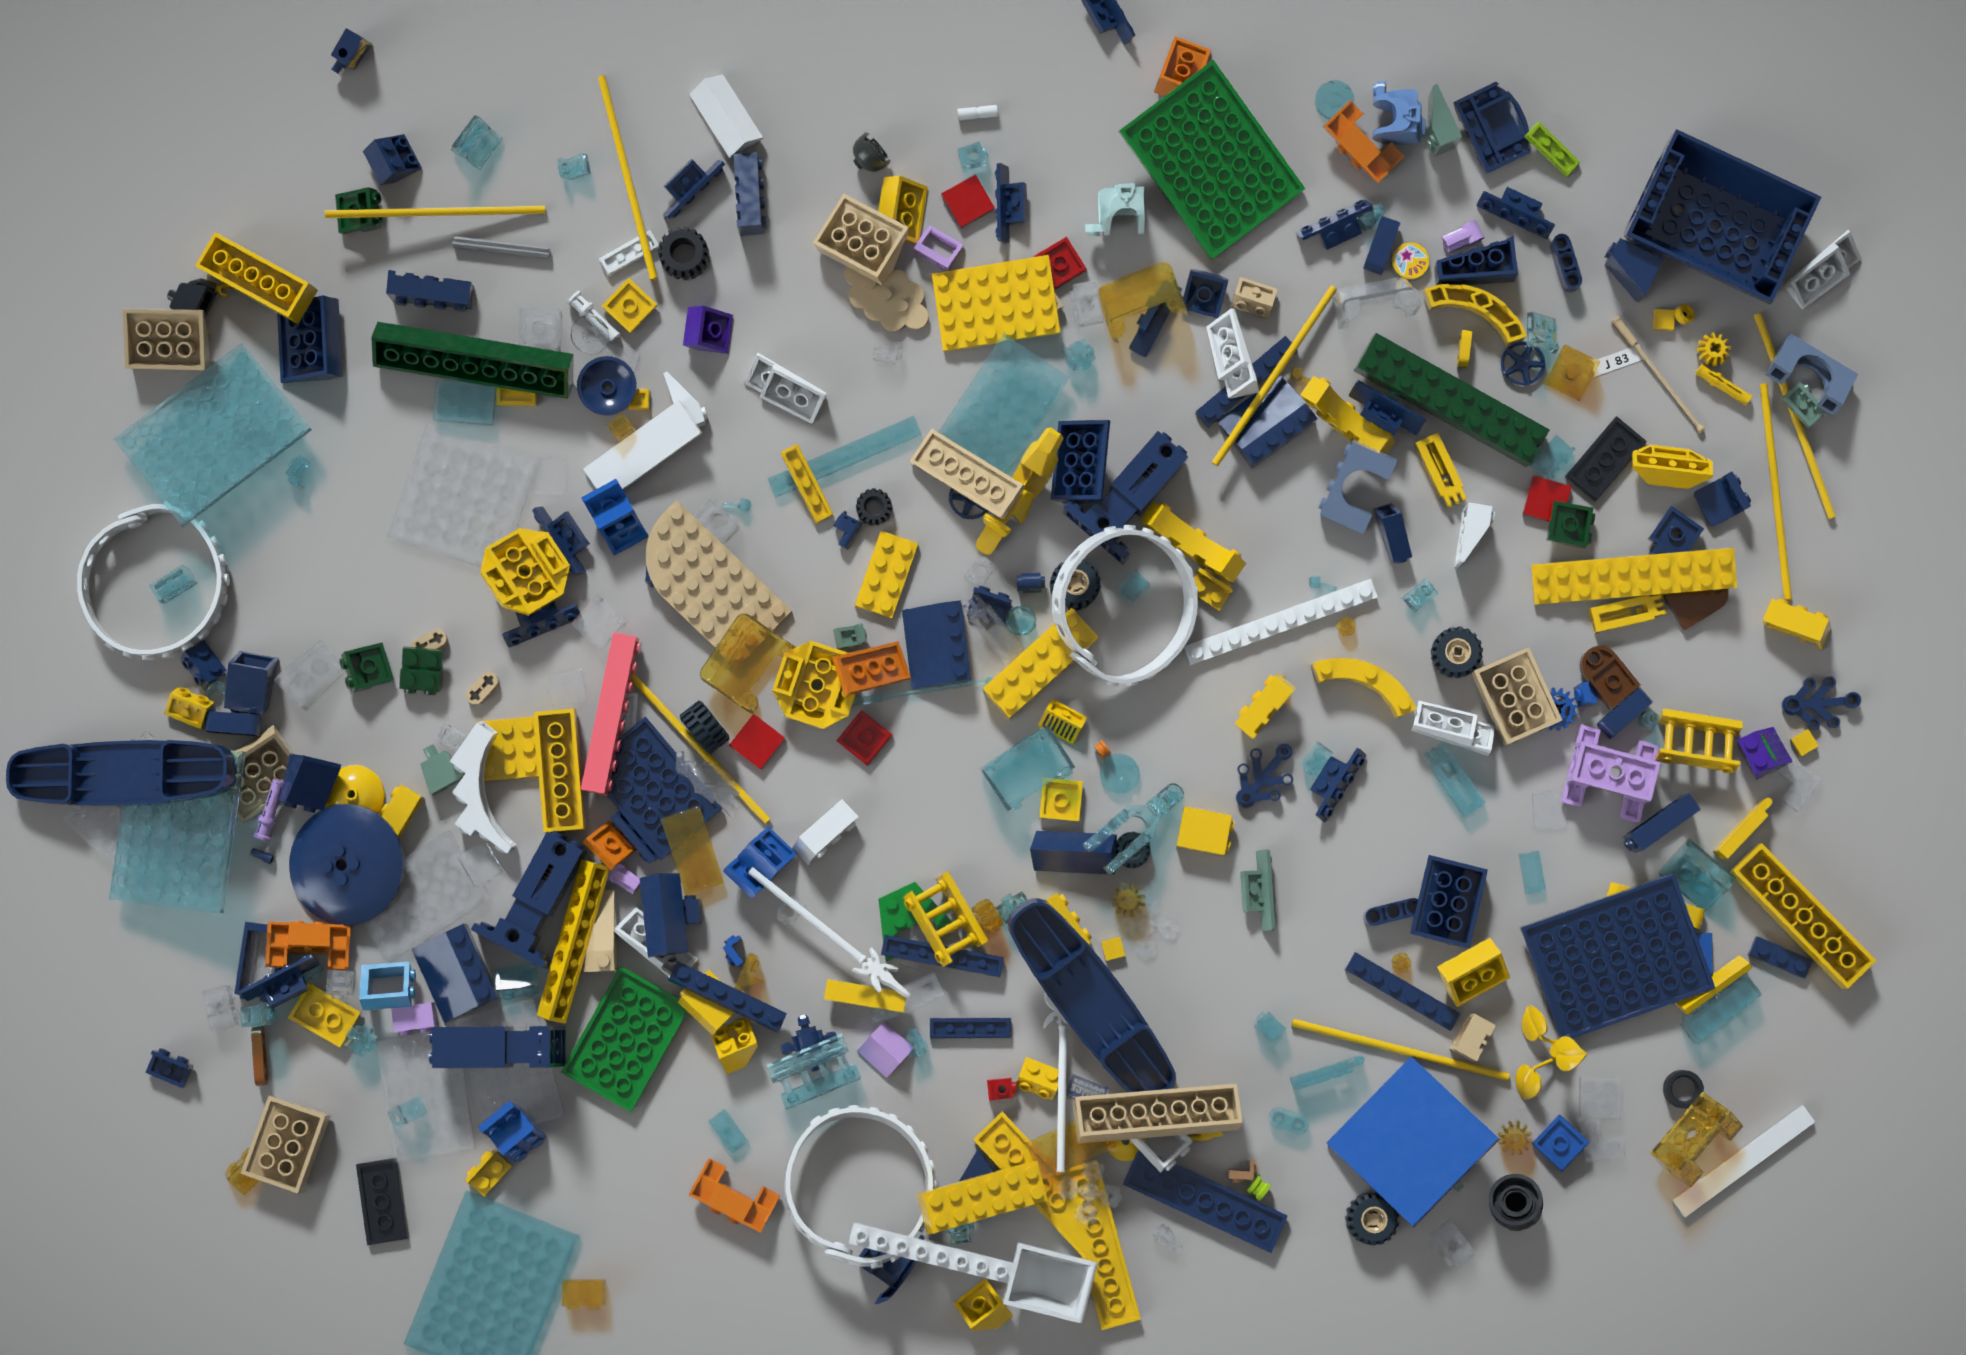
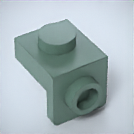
[833,623,867,649]

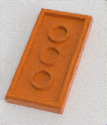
[832,641,911,696]

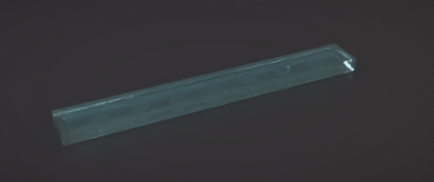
[768,416,922,497]

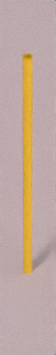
[598,75,658,281]
[324,206,545,218]
[1212,285,1337,467]
[1754,313,1836,519]
[1760,383,1792,600]
[631,674,770,824]
[1291,1019,1510,1081]

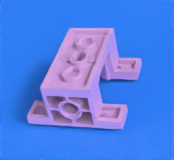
[1560,725,1661,823]

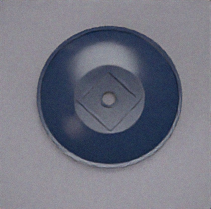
[289,804,404,925]

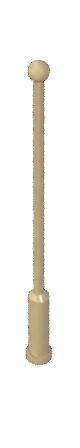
[1611,316,1705,433]

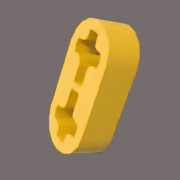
[1456,330,1472,368]

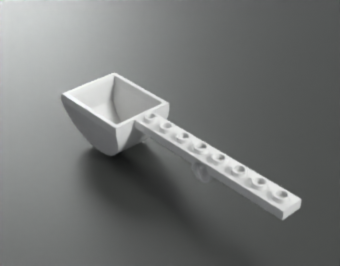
[848,1223,1098,1323]

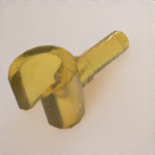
[1291,367,1311,383]

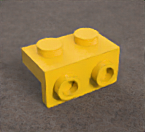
[1016,1057,1058,1100]

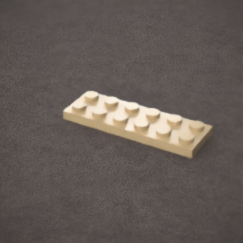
[910,429,1025,520]

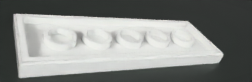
[583,400,702,490]

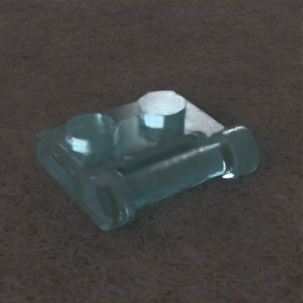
[1527,312,1559,354]

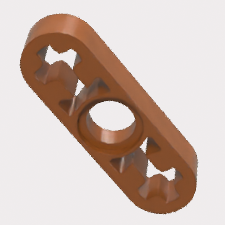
[251,1026,268,1086]

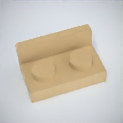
[1231,277,1278,318]

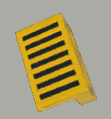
[1038,698,1087,745]

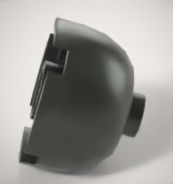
[853,132,891,172]

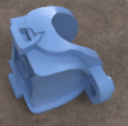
[1372,81,1426,145]

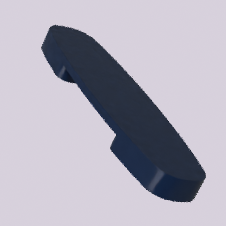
[6,740,235,806]
[1008,898,1176,1092]

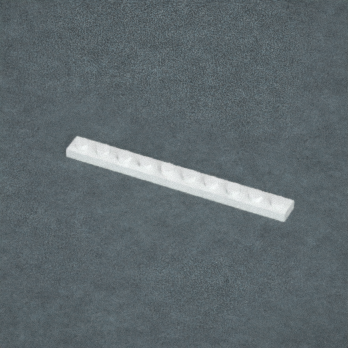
[1184,579,1378,666]

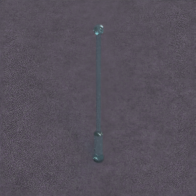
[852,677,992,707]

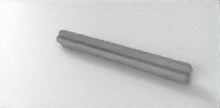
[452,237,550,259]

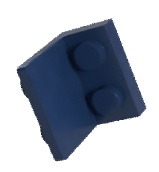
[966,585,1012,627]

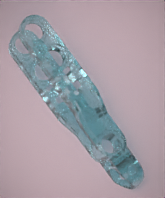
[1083,783,1184,875]

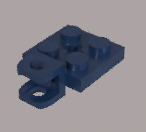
[1648,506,1704,555]

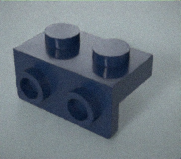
[181,640,227,690]
[145,1048,194,1088]

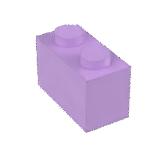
[391,1002,438,1036]

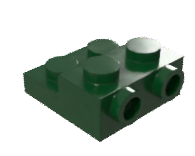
[335,187,383,234]
[1546,501,1595,549]
[339,642,394,693]
[399,646,444,695]

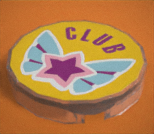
[1390,241,1430,281]

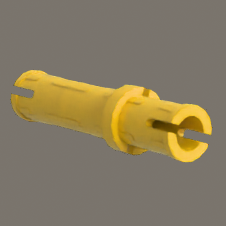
[1695,364,1752,406]

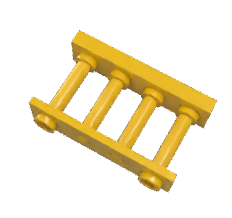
[1655,708,1743,773]
[903,871,988,967]

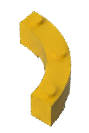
[1422,284,1527,346]
[1300,376,1395,454]
[1139,501,1246,583]
[1310,658,1417,719]

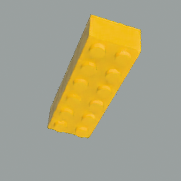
[195,232,318,324]
[983,608,1099,720]
[534,708,587,833]
[917,1161,1048,1234]

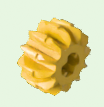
[1696,332,1731,367]

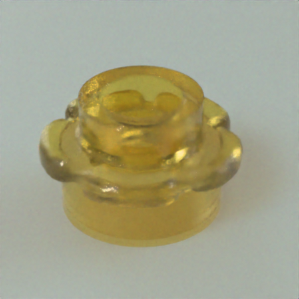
[1336,616,1356,636]
[1391,953,1411,973]

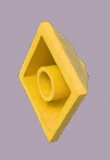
[954,1278,1014,1331]

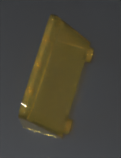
[1098,262,1189,343]
[700,614,796,714]

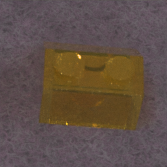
[1543,344,1600,401]

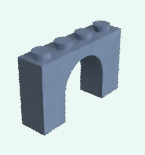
[1765,333,1858,416]
[1318,440,1397,534]

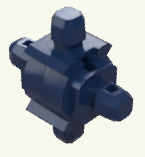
[781,1015,838,1072]

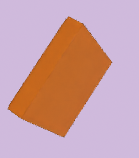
[583,821,637,871]

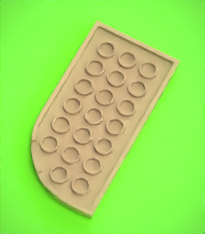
[646,500,792,668]

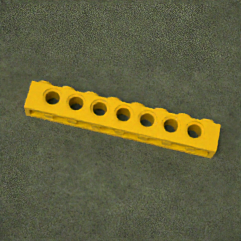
[537,859,610,1024]

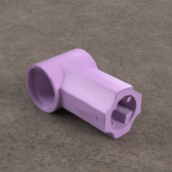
[1442,220,1485,253]
[605,863,640,894]

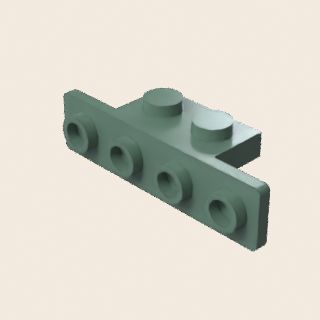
[1240,849,1276,931]

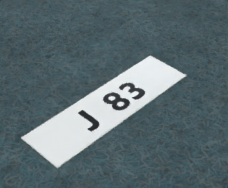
[1588,345,1644,378]

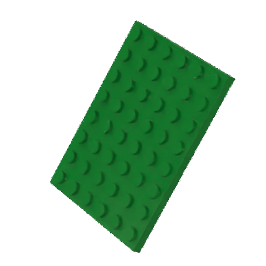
[1118,60,1305,260]

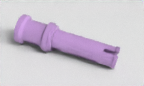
[253,779,283,841]

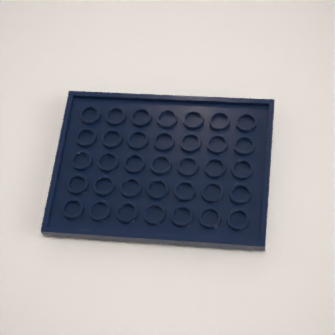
[1520,873,1715,1039]

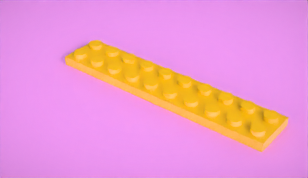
[1531,548,1737,605]

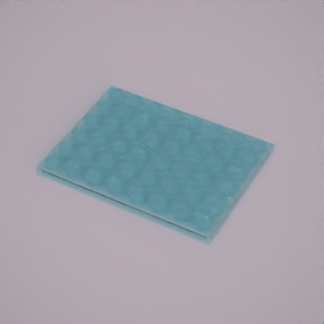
[114,343,312,527]
[109,739,246,913]
[404,1190,580,1355]

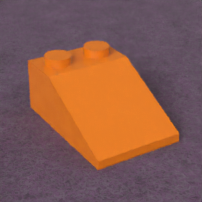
[1154,36,1211,96]

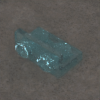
[1530,434,1576,479]
[495,963,540,1000]

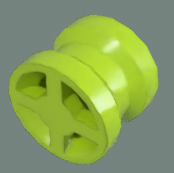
[1246,1175,1271,1201]

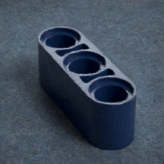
[1363,216,1400,275]
[1550,233,1582,293]
[1597,687,1653,739]
[205,711,262,736]
[1363,898,1418,926]

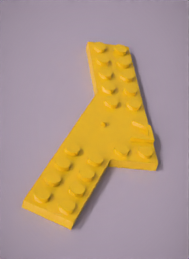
[973,1111,1141,1330]

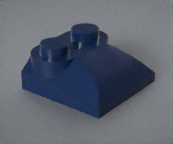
[1180,269,1229,318]

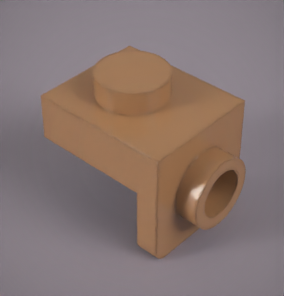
[1227,1159,1258,1183]

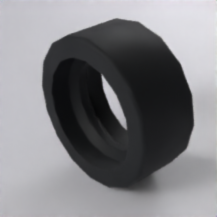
[1663,1070,1704,1109]

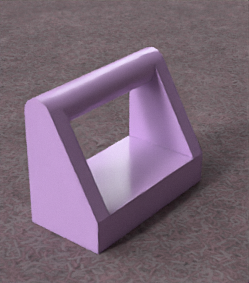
[914,225,964,271]

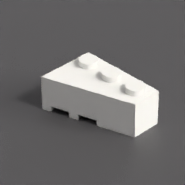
[792,799,858,865]

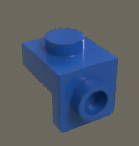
[1573,682,1598,707]
[722,935,745,967]

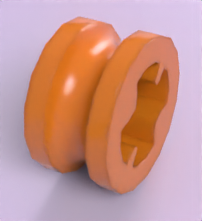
[1093,740,1112,760]

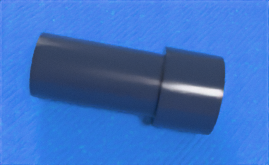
[250,848,274,865]

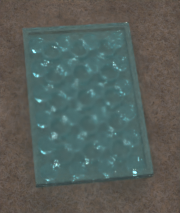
[938,334,1070,474]

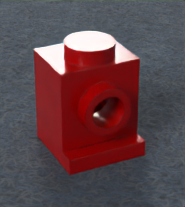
[987,1078,1017,1101]

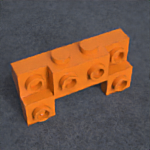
[1323,99,1405,184]
[265,921,350,970]
[688,1158,781,1233]

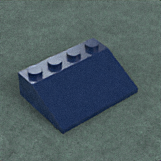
[277,295,343,383]
[1217,375,1318,469]
[1051,420,1110,504]
[902,600,971,689]
[1410,855,1488,949]
[412,923,500,1023]

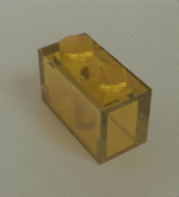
[562,1279,605,1310]

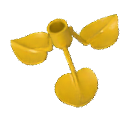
[1515,1005,1588,1100]

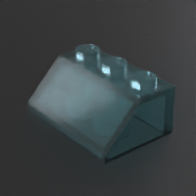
[1658,838,1736,912]

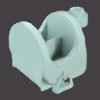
[1085,183,1145,236]

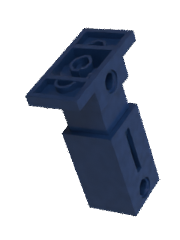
[1063,431,1188,565]
[471,831,587,969]
[429,1026,566,1068]

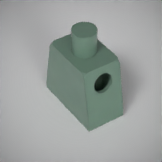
[420,744,465,796]

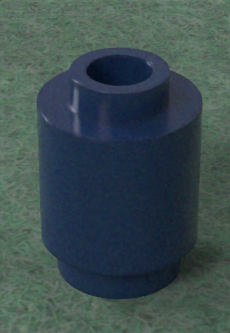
[1017,572,1045,593]

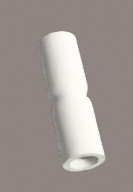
[957,105,998,121]

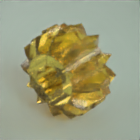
[1112,884,1146,918]
[972,899,1004,934]
[1498,1120,1533,1155]

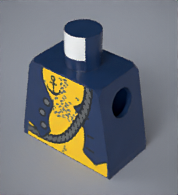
[331,28,373,76]

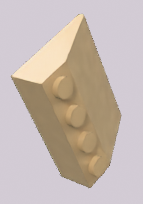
[813,193,909,286]
[123,308,210,370]
[1471,647,1562,746]
[221,725,294,824]
[241,1096,331,1194]

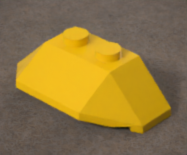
[1632,445,1713,489]

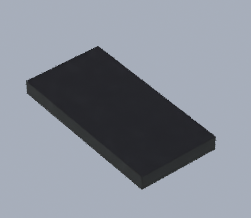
[1565,416,1647,502]
[356,1158,409,1245]

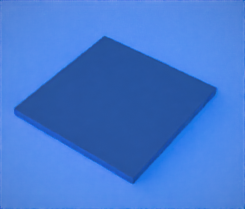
[1326,1057,1500,1228]

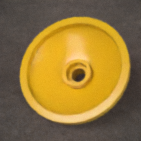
[326,765,385,814]

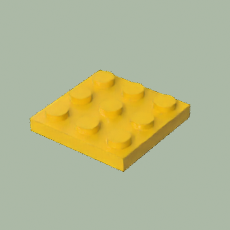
[476,716,539,782]

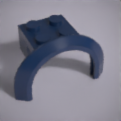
[859,1228,924,1304]

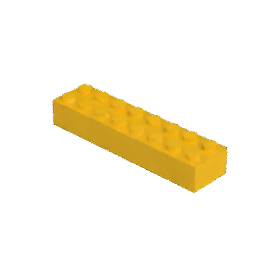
[1728,843,1877,989]

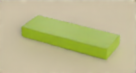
[1524,122,1580,177]

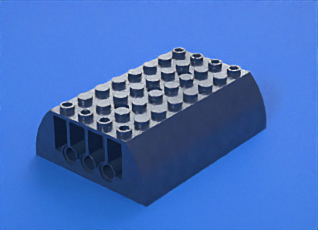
[1624,129,1821,305]

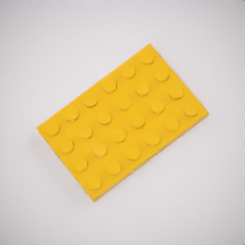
[932,255,1061,352]

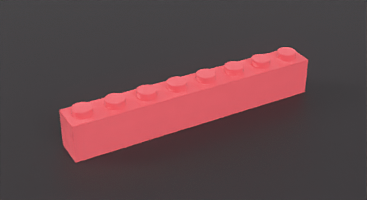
[581,632,641,796]

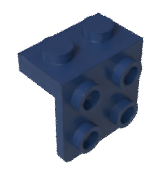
[1693,471,1751,527]

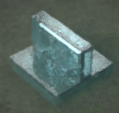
[450,115,503,170]

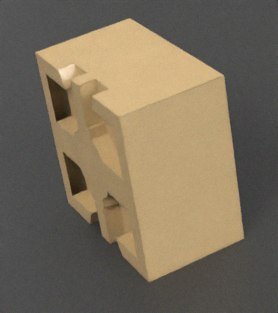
[1450,1013,1496,1061]

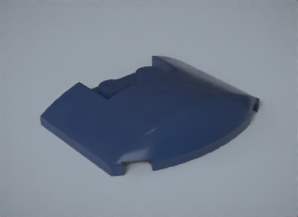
[1453,82,1530,174]

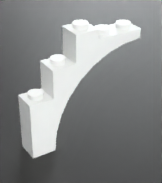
[450,721,517,853]

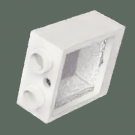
[1130,1135,1193,1173]

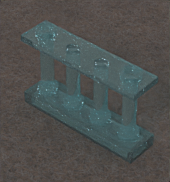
[767,1033,861,1110]

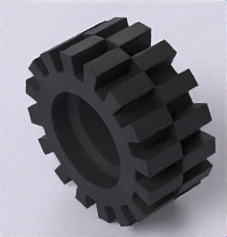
[856,488,892,526]
[1116,831,1151,868]

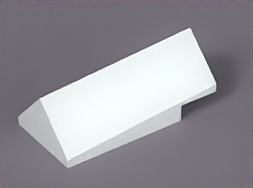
[689,74,763,158]
[1784,230,1862,309]
[1206,308,1259,399]
[744,353,827,424]
[1411,701,1495,756]
[614,907,698,977]

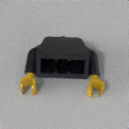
[167,278,230,335]

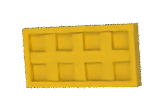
[855,531,919,619]

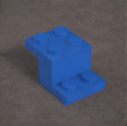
[581,479,649,556]
[723,826,797,899]
[478,1100,547,1163]

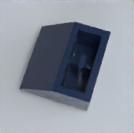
[363,134,422,185]

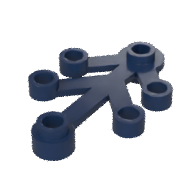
[1782,676,1861,730]
[1236,744,1294,808]

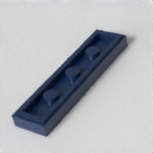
[930,1018,1011,1038]

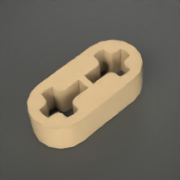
[411,629,448,649]
[466,672,499,705]

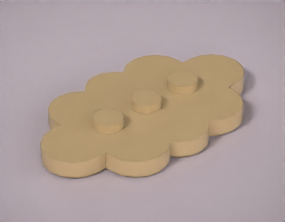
[844,266,928,332]

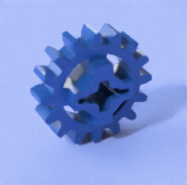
[1548,687,1578,731]

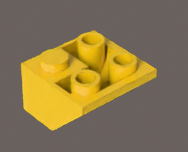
[711,1018,758,1075]

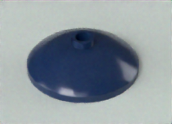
[577,356,637,416]

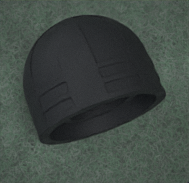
[1489,1174,1543,1231]

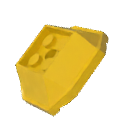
[480,528,570,616]
[772,641,856,730]

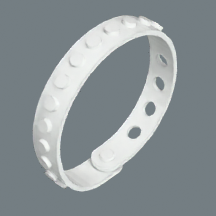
[77,502,230,660]
[1052,525,1198,686]
[784,1105,936,1269]

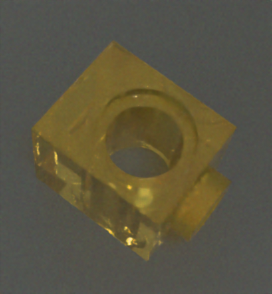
[607,413,636,442]

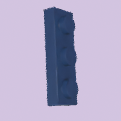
[611,811,658,864]
[1748,936,1813,979]

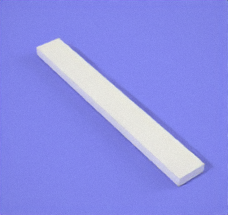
[1672,1105,1815,1217]

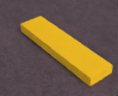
[780,443,834,523]
[1675,955,1752,1015]
[824,979,906,1013]

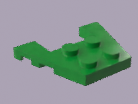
[878,882,952,962]

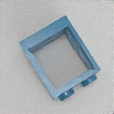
[359,961,416,1011]

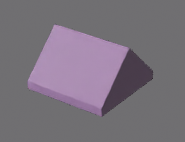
[857,1021,914,1078]

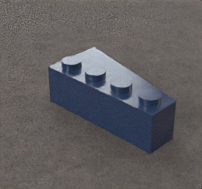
[733,152,767,236]
[1434,236,1518,285]
[386,270,474,311]

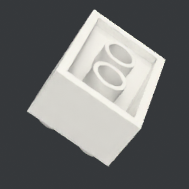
[1454,503,1495,567]

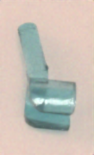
[722,498,751,511]
[1309,576,1337,592]

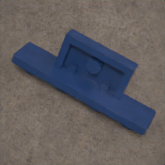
[1081,0,1135,45]
[663,159,725,219]
[995,163,1027,244]
[1476,187,1555,239]
[1296,200,1373,250]
[1129,280,1182,357]
[1349,380,1426,435]
[532,506,590,575]
[502,601,582,648]
[1310,748,1367,823]
[239,954,320,1009]

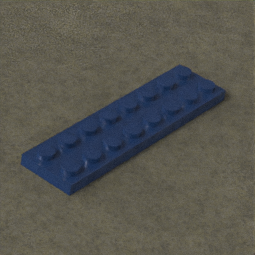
[1123,1149,1288,1253]

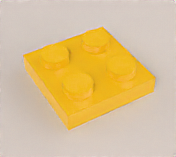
[602,278,658,334]
[1039,778,1083,822]

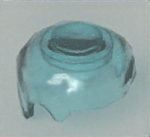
[1005,605,1037,636]

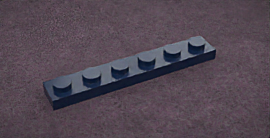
[1195,335,1298,427]
[881,935,1004,978]
[1344,952,1461,1031]
[668,961,787,1033]

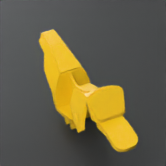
[976,428,1063,555]

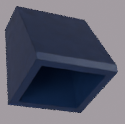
[1604,238,1663,302]
[224,651,279,716]
[279,754,342,813]

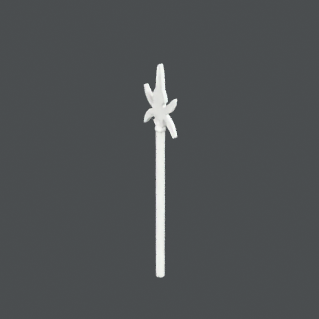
[748,867,910,998]
[1043,993,1068,1172]

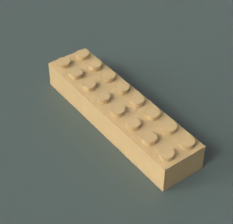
[1073,1084,1243,1144]

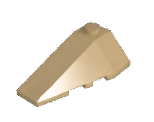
[580,890,619,973]

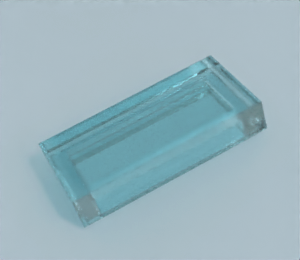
[1518,851,1546,894]

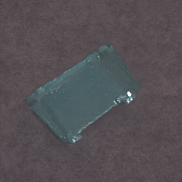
[979,726,1075,812]

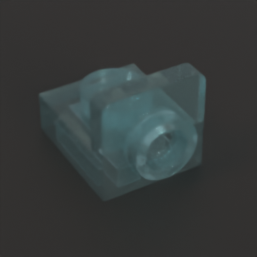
[906,1026,927,1058]

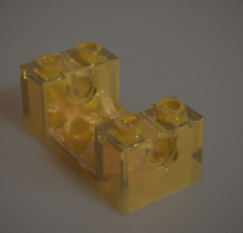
[1650,1092,1743,1188]

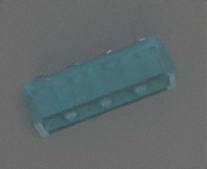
[1680,975,1762,1044]

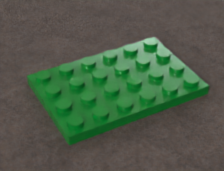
[560,966,687,1112]

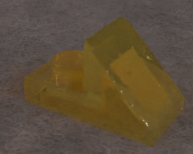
[734,952,764,991]

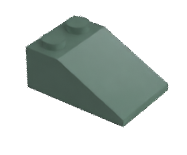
[1426,84,1462,156]

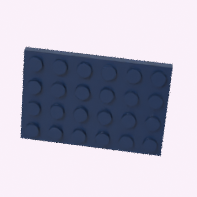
[584,716,723,860]

